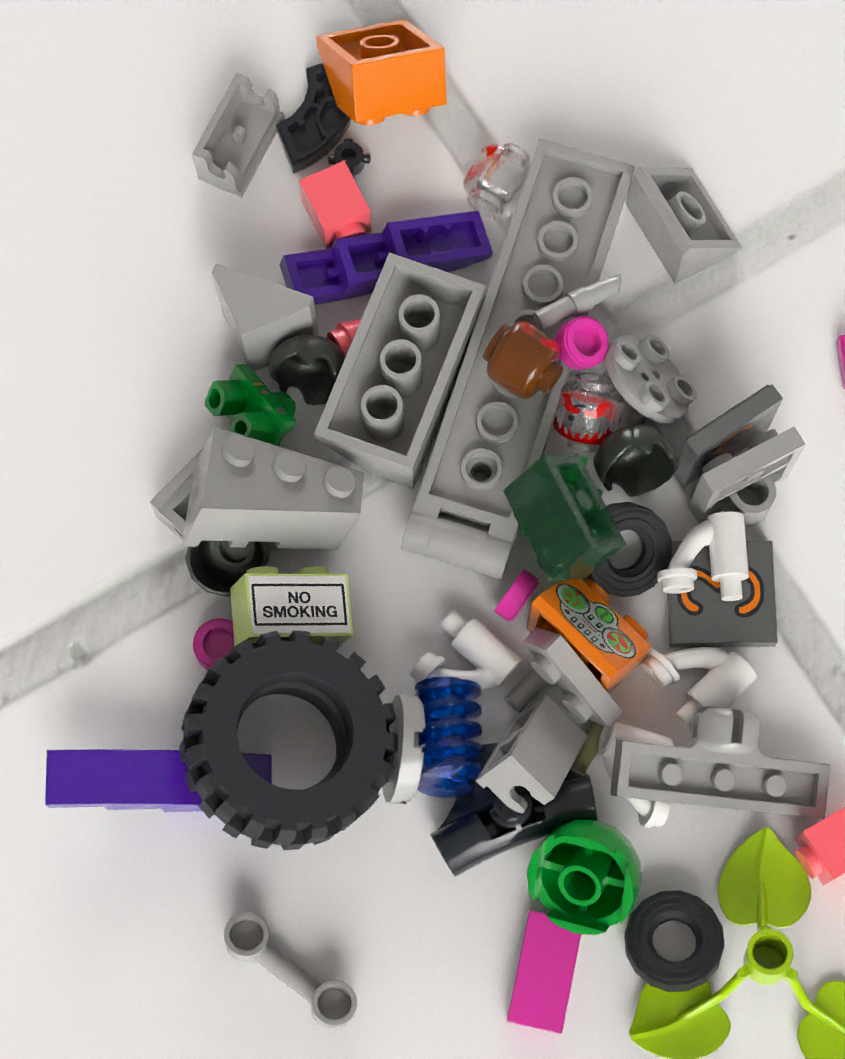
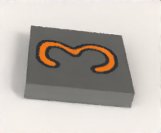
[674,384,783,488]
[667,541,778,647]

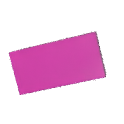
[506,910,581,1034]

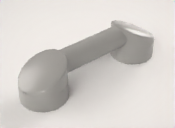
[224,912,357,1029]

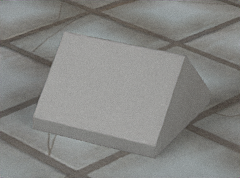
[626,166,742,284]
[212,263,319,371]

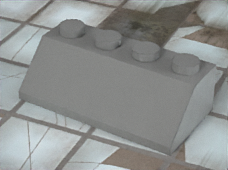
[314,253,486,489]

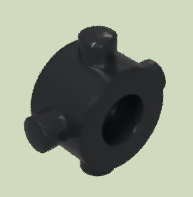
[328,138,371,178]

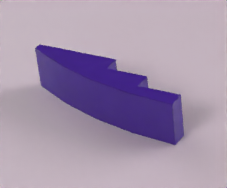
[279,210,493,305]
[45,749,272,812]

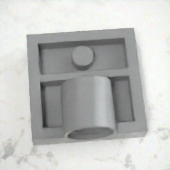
[688,426,805,527]

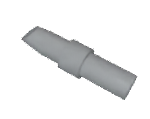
[533,274,621,331]

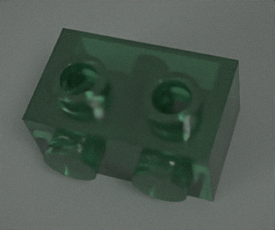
[503,453,626,582]

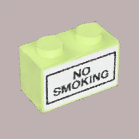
[230,566,353,646]

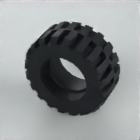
[179,630,398,851]

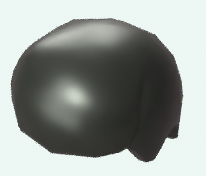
[269,334,345,405]
[593,424,679,497]
[185,540,270,597]

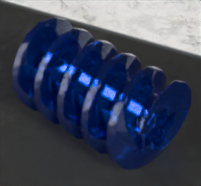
[414,677,483,798]

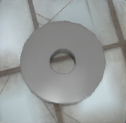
[383,695,425,804]

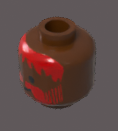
[483,321,564,400]

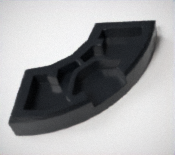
[276,63,352,174]

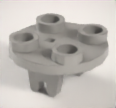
[598,334,697,425]

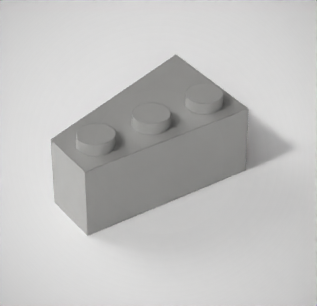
[182,427,364,549]

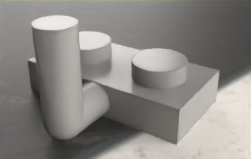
[504,627,624,727]

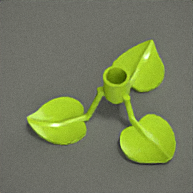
[629,827,845,1059]

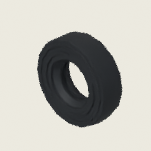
[578,502,672,597]
[624,890,725,992]

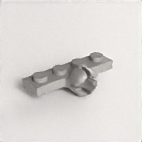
[610,706,830,819]

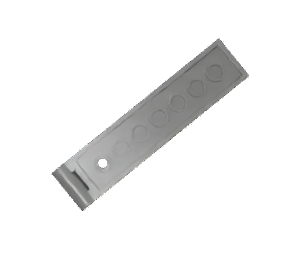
[401,138,635,580]

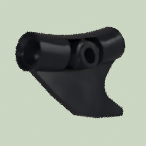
[421,743,598,877]

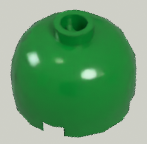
[527,820,642,935]

